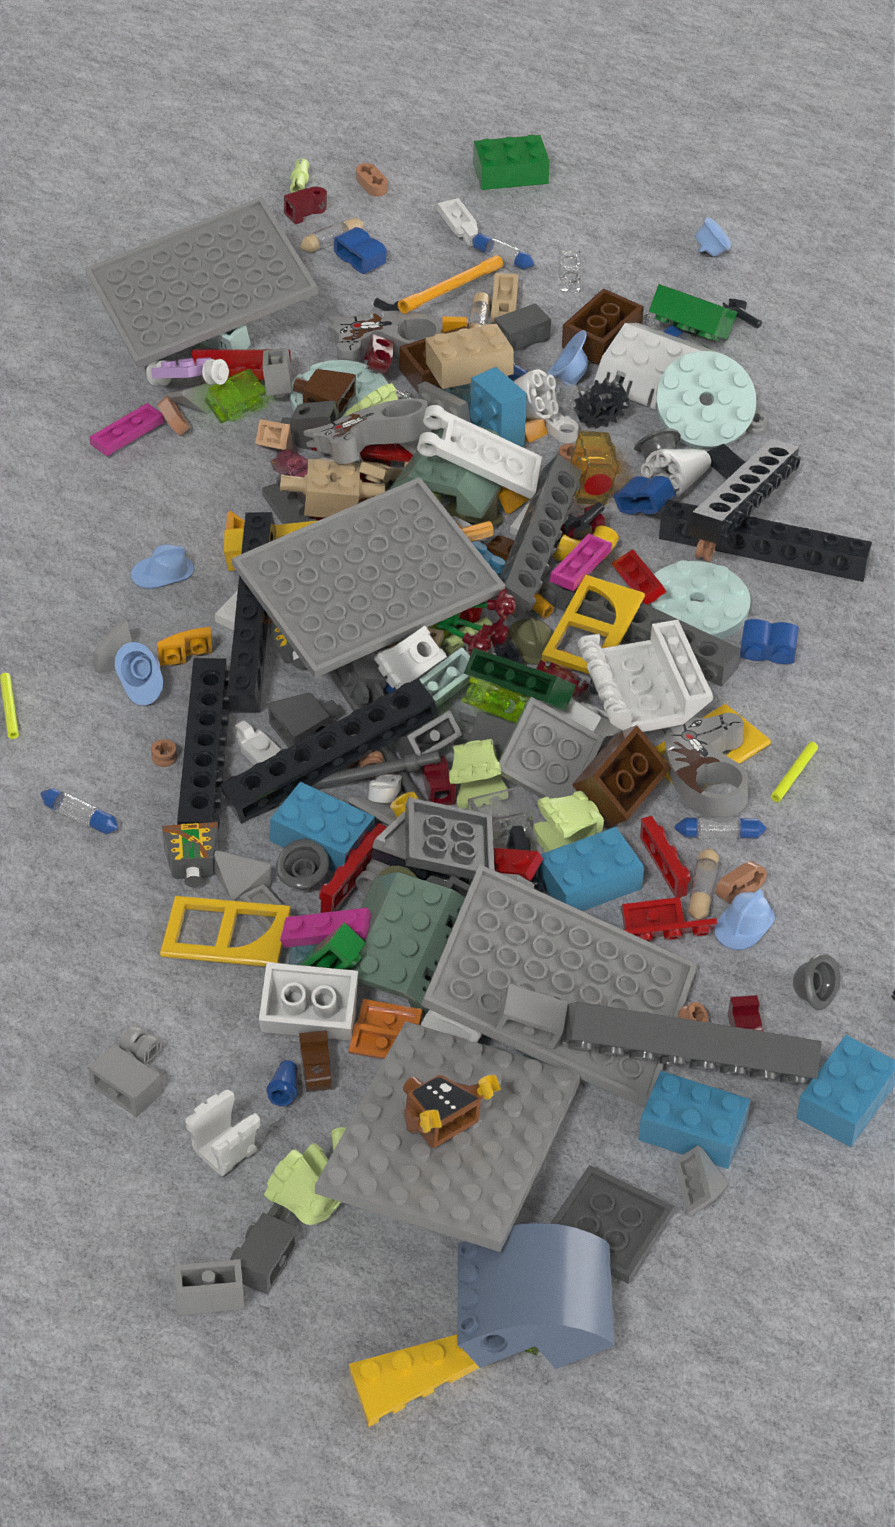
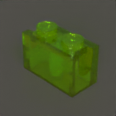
[205,369,266,424]
[461,676,529,723]

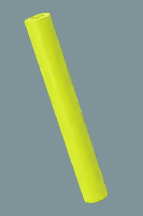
[0,673,19,739]
[770,741,818,802]

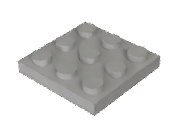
[498,697,604,799]

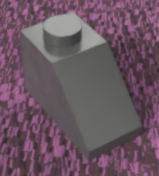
[393,710,462,759]

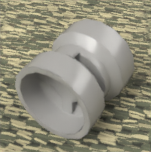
[356,859,390,896]
[119,1025,162,1066]

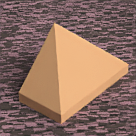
[255,419,294,451]

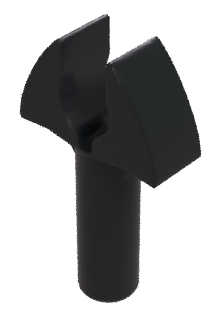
[723,298,762,328]
[565,502,605,539]

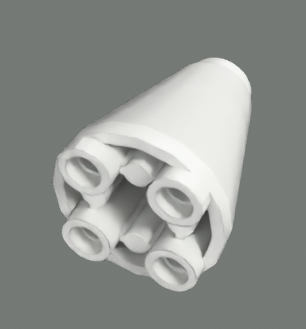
[513,369,559,420]
[641,449,711,500]

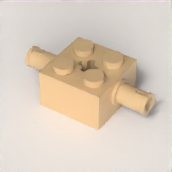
[280,459,385,518]

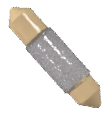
[300,217,364,253]
[467,292,490,329]
[688,848,719,920]

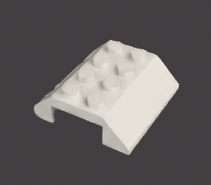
[594,323,724,410]
[577,620,713,732]

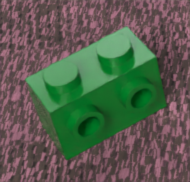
[299,922,366,970]

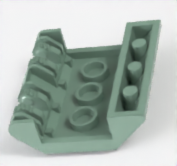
[389,426,502,519]
[343,872,464,1013]

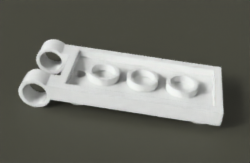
[417,405,542,499]

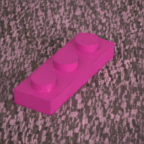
[90,403,164,456]
[550,534,612,591]
[280,908,372,948]

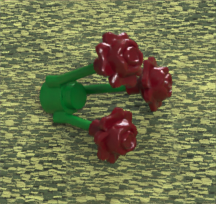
[436,588,516,655]

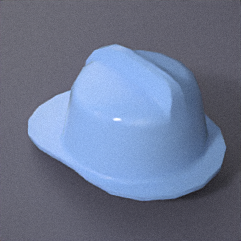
[695,217,731,257]
[547,330,588,386]
[131,544,194,589]
[115,642,163,705]
[715,889,775,950]

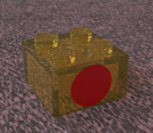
[569,430,621,505]

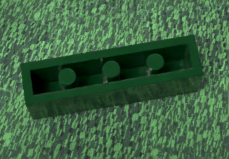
[464,648,576,711]

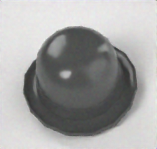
[634,428,681,460]
[276,838,329,890]
[793,953,840,1010]

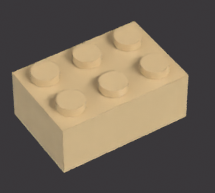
[425,324,514,389]

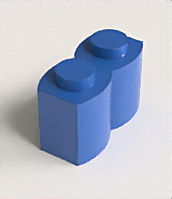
[334,227,387,274]
[613,476,676,514]
[740,619,799,664]

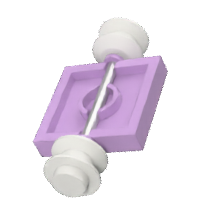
[146,358,229,386]

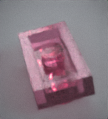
[270,449,308,477]

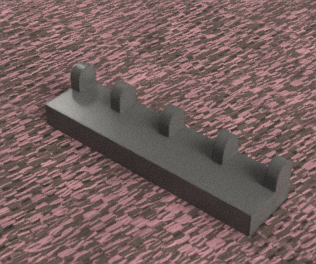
[262,474,317,524]

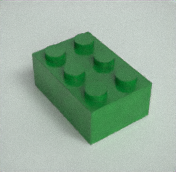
[473,134,550,190]
[648,284,737,342]

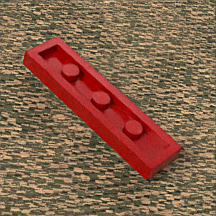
[319,823,387,913]

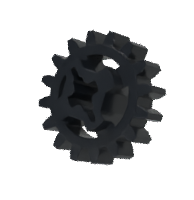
[574,378,629,429]

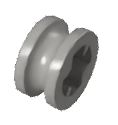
[746,410,768,434]

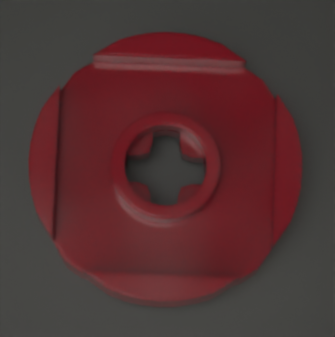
[536,658,590,698]

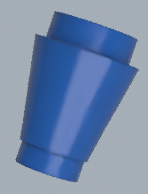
[266,1060,298,1106]

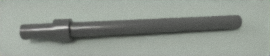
[311,751,440,788]

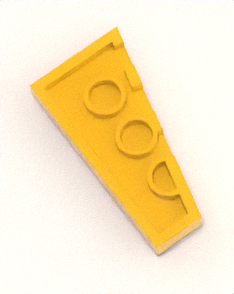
[349,1334,479,1428]

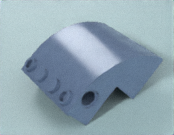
[457,1223,615,1369]

